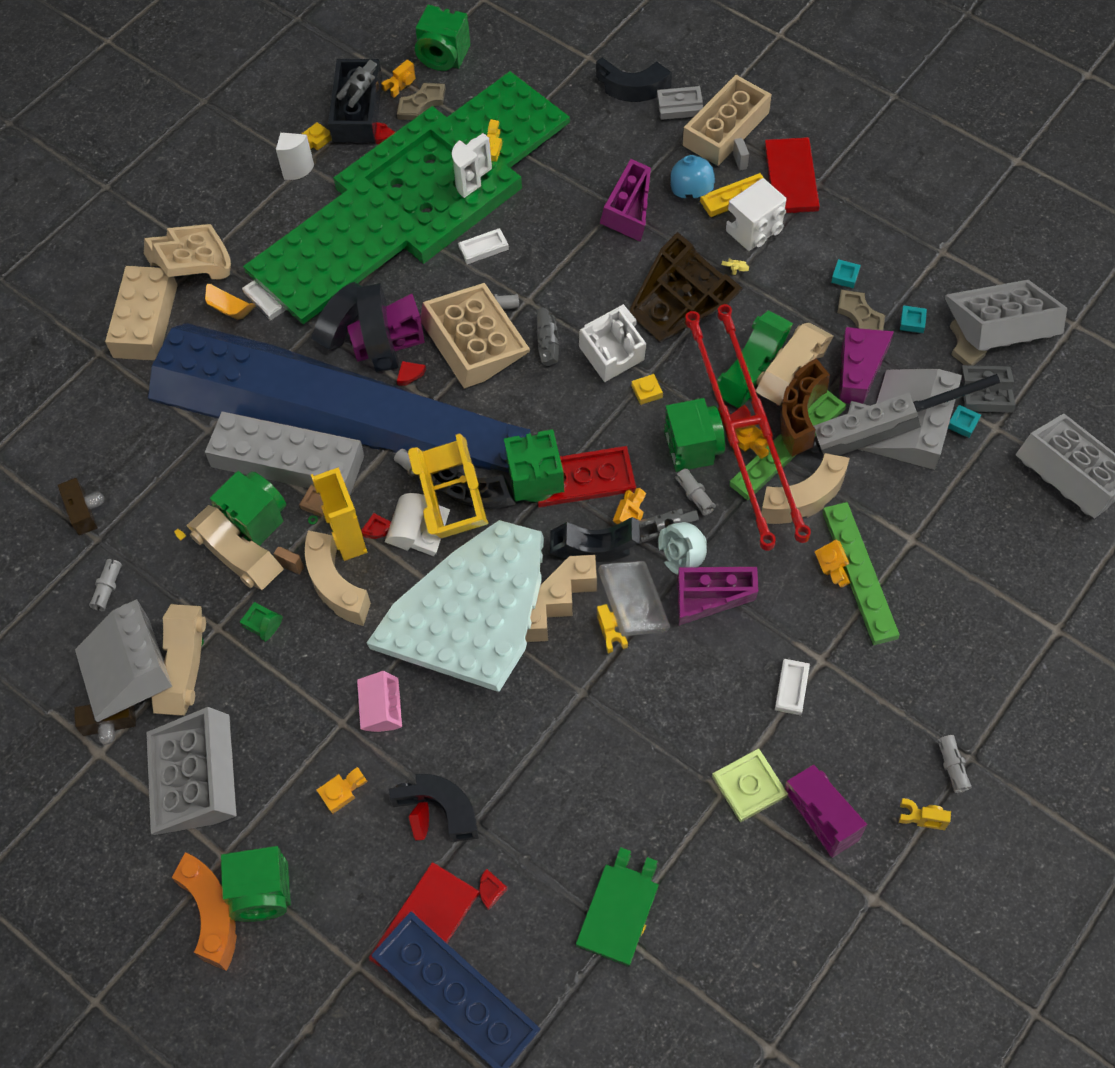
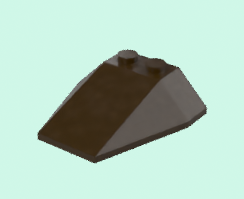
[629,232,743,343]

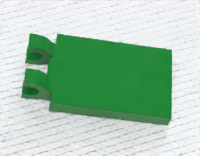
[576,847,659,967]

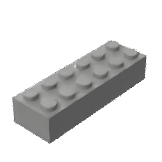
[205,412,364,496]

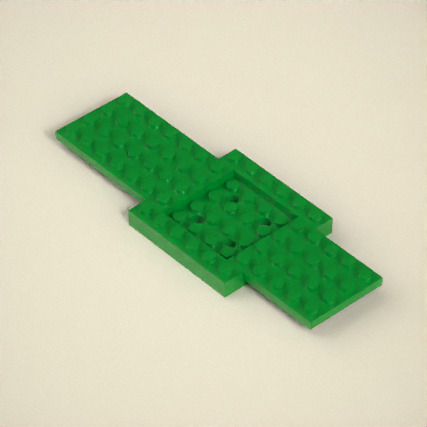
[243,71,570,324]

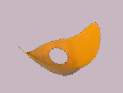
[205,284,256,320]

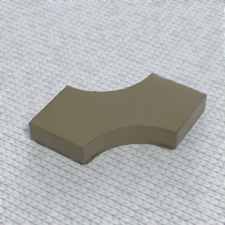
[397,83,445,120]
[837,290,885,330]
[950,319,987,366]

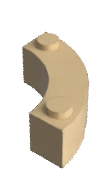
[761,453,850,524]
[186,505,284,590]
[305,531,371,626]
[152,604,206,716]

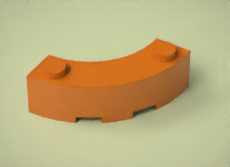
[172,852,237,971]

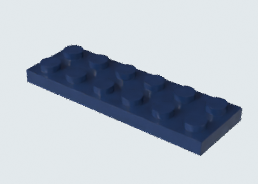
[371,911,541,1068]

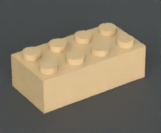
[683,75,772,166]
[105,266,177,360]

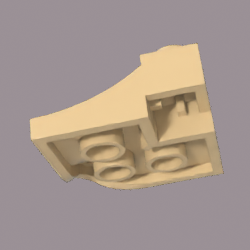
[144,224,231,280]

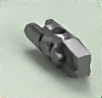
[336,60,377,108]
[536,307,559,366]
[639,508,699,544]

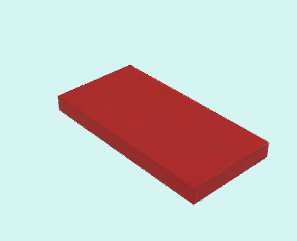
[765,137,820,213]
[538,446,636,507]
[368,862,480,973]

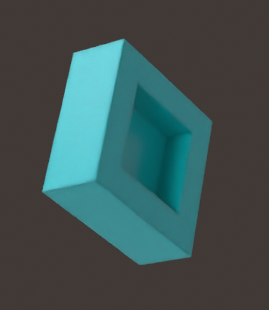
[831,259,861,288]
[900,306,927,333]
[948,405,981,438]

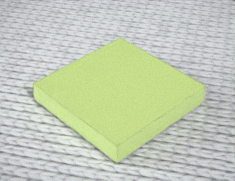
[712,749,788,823]

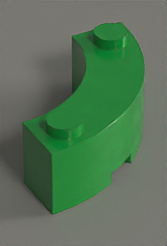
[717,310,793,408]

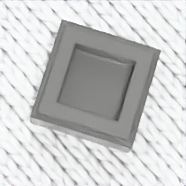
[733,138,749,171]

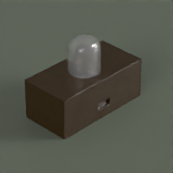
[57,478,104,536]
[74,704,136,745]

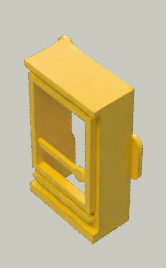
[408,434,488,538]
[310,467,368,561]

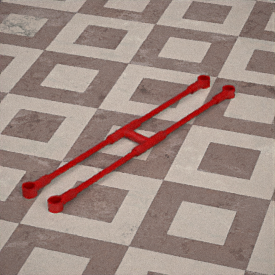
[685,304,811,551]

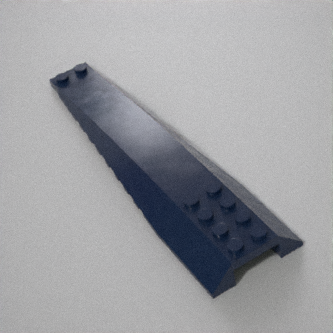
[148,323,531,473]

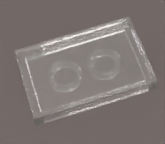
[598,561,670,636]

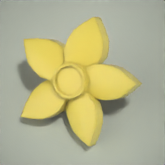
[721,258,749,275]

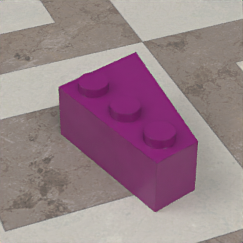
[600,159,651,242]
[347,294,425,362]
[839,327,894,404]
[677,567,758,626]
[785,765,868,858]

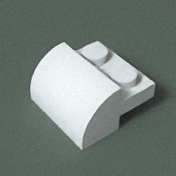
[452,133,492,198]
[385,493,450,556]

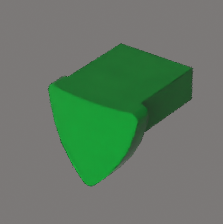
[240,602,283,642]

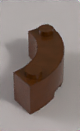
[780,358,830,457]

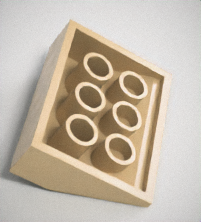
[421,283,530,388]

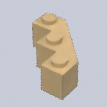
[756,322,834,406]
[525,555,597,642]

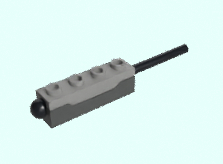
[809,374,1000,456]

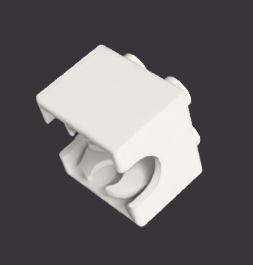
[726,178,786,251]
[579,308,646,382]

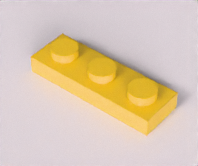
[700,173,764,217]

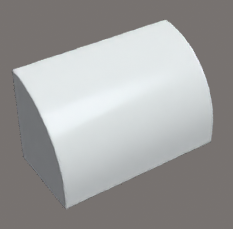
[276,133,314,180]

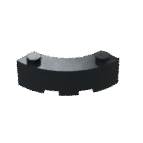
[431,467,516,509]

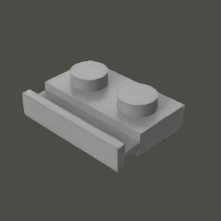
[657,86,703,120]

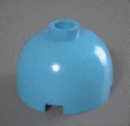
[671,155,715,198]

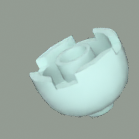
[658,522,707,575]

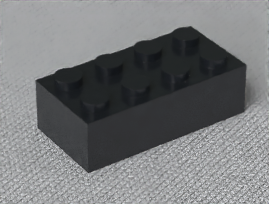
[328,59,383,142]

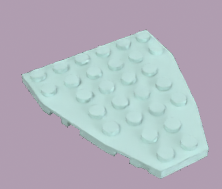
[367,520,544,692]

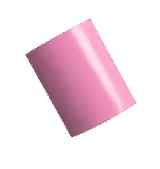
[357,671,402,732]

